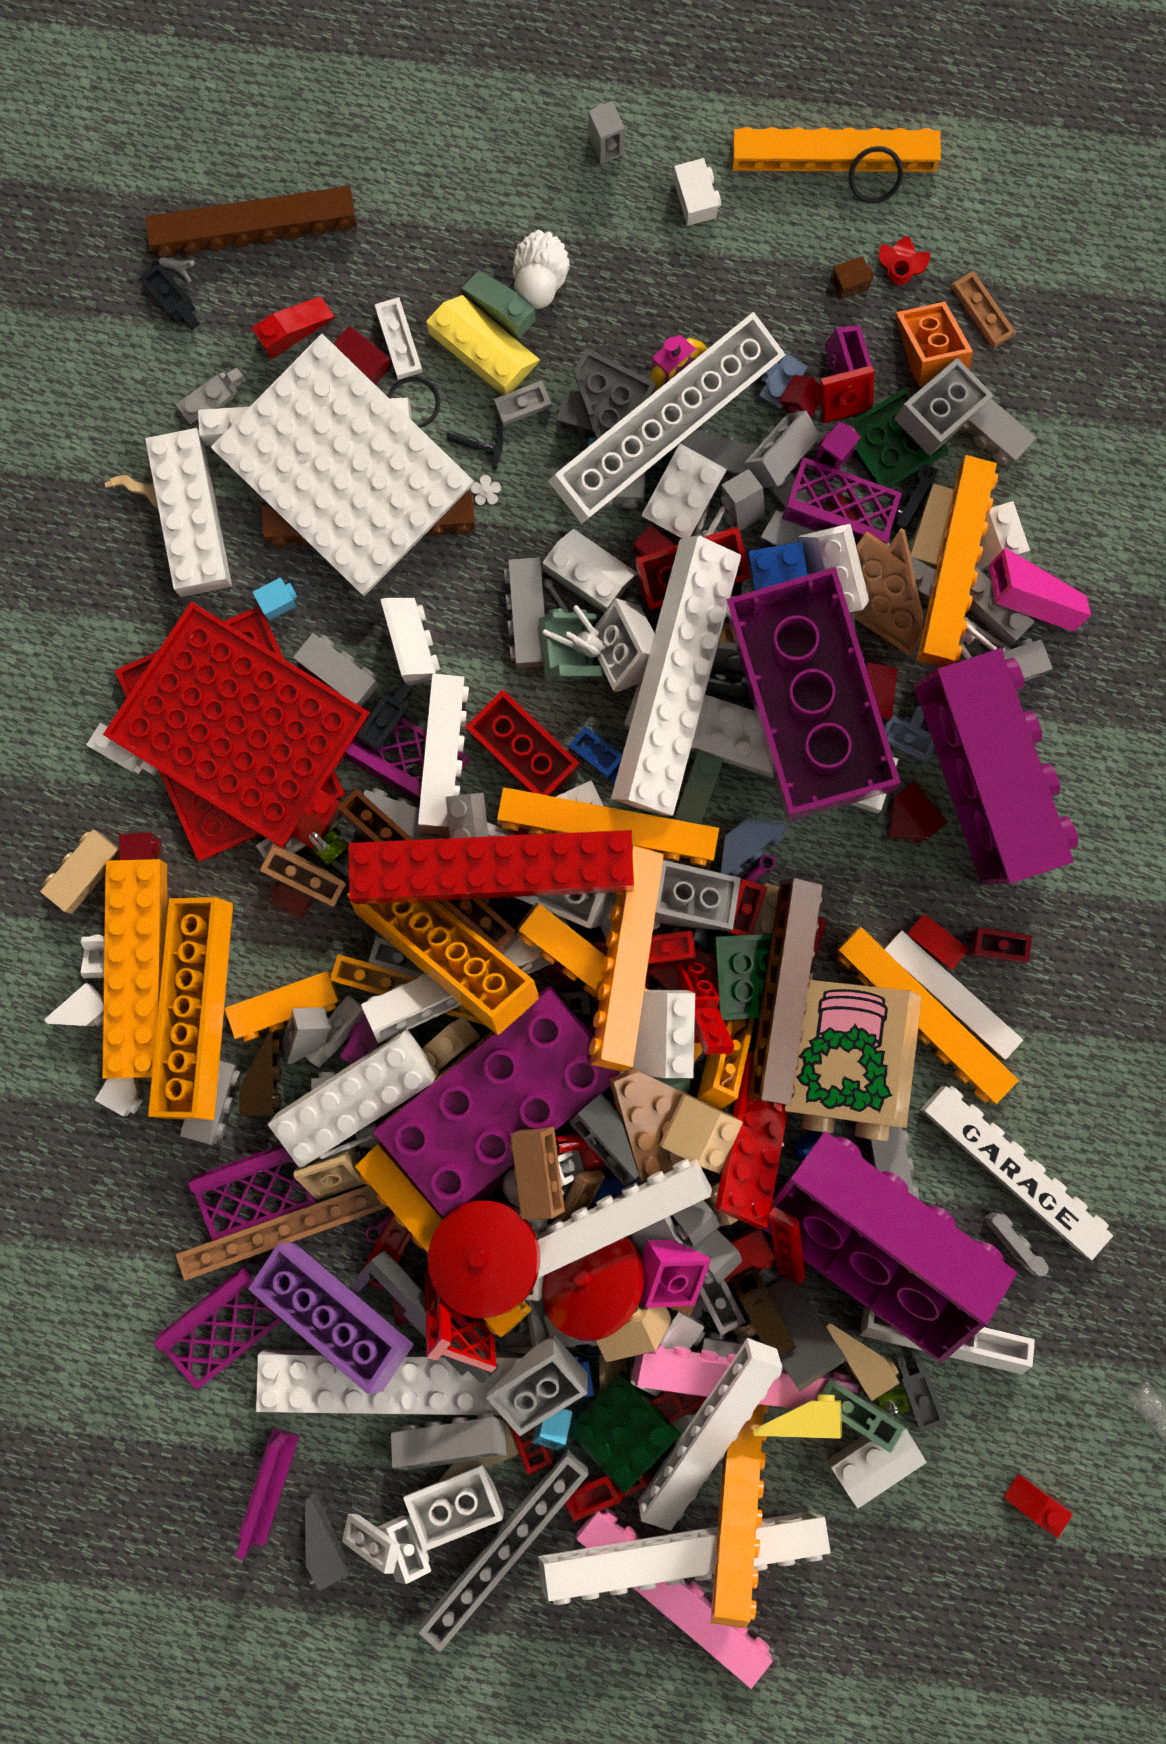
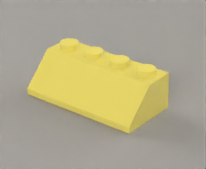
[426,295,540,395]

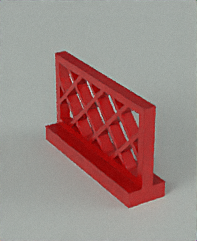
[424,1269,496,1372]

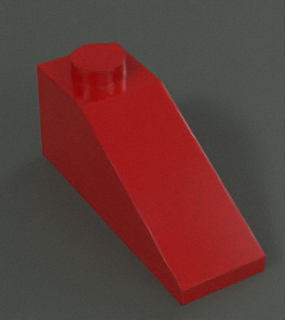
[251,296,335,360]

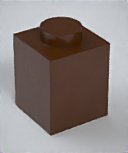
[831,256,873,300]

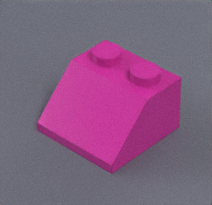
[640,1239,711,1308]

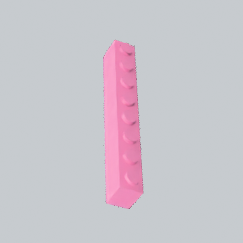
[631,1344,859,1409]
[577,1508,773,1689]

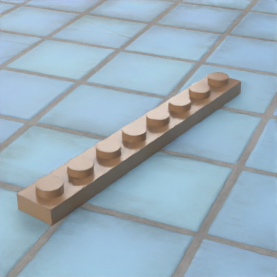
[176,1185,389,1281]

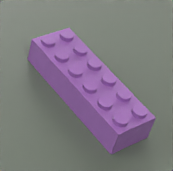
[248,1243,414,1394]

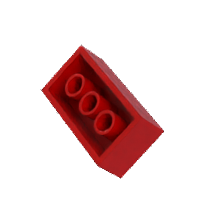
[465,689,580,796]

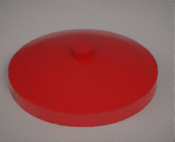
[428,1201,540,1318]
[542,1236,644,1341]

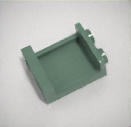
[539,609,605,682]

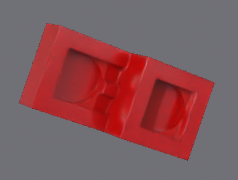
[907,914,969,971]

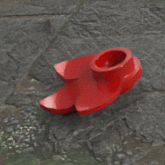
[878,236,930,285]

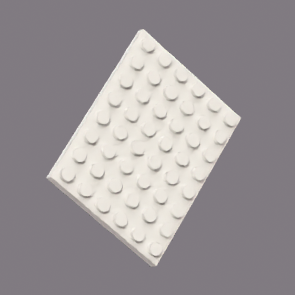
[211,334,475,596]

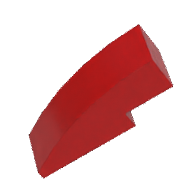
[565,1470,653,1522]

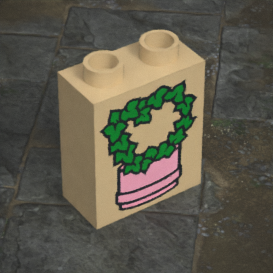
[785,980,922,1141]

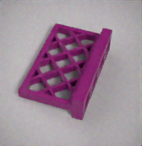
[781,457,902,546]
[345,718,469,804]
[188,1144,316,1241]
[153,1266,283,1390]
[235,1427,300,1560]

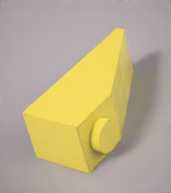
[753,1394,842,1439]

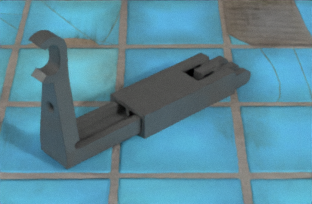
[348,1250,498,1383]

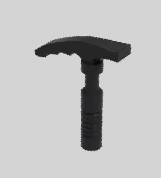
[446,420,503,470]

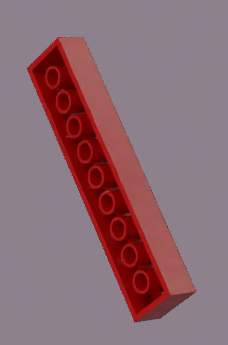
[349,830,634,904]

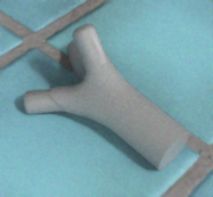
[159,257,194,283]

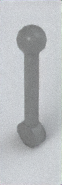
[543,579,569,613]

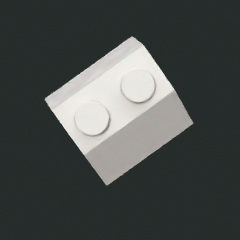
[975,501,1030,571]

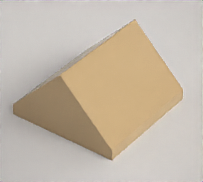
[294,1147,365,1200]

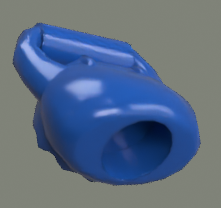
[793,1131,823,1160]

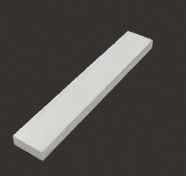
[884,931,1023,1060]

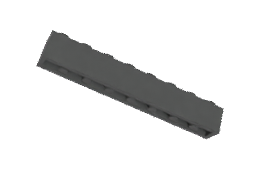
[556,391,759,479]

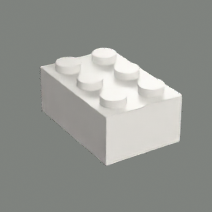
[641,444,727,538]

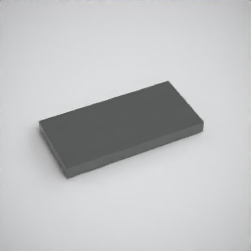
[768,1277,847,1392]

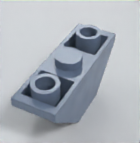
[719,819,787,876]

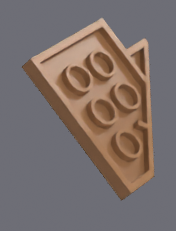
[854,528,925,656]
[609,1068,725,1183]

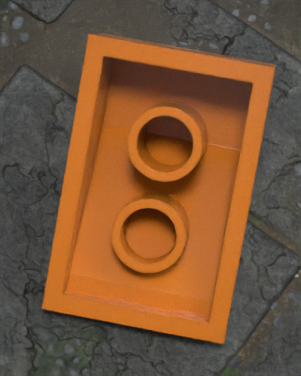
[896,302,973,387]

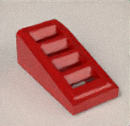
[510,1426,555,1475]

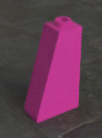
[988,548,1091,632]

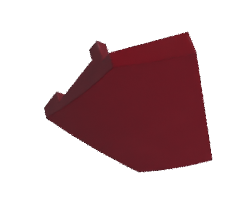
[887,782,948,843]

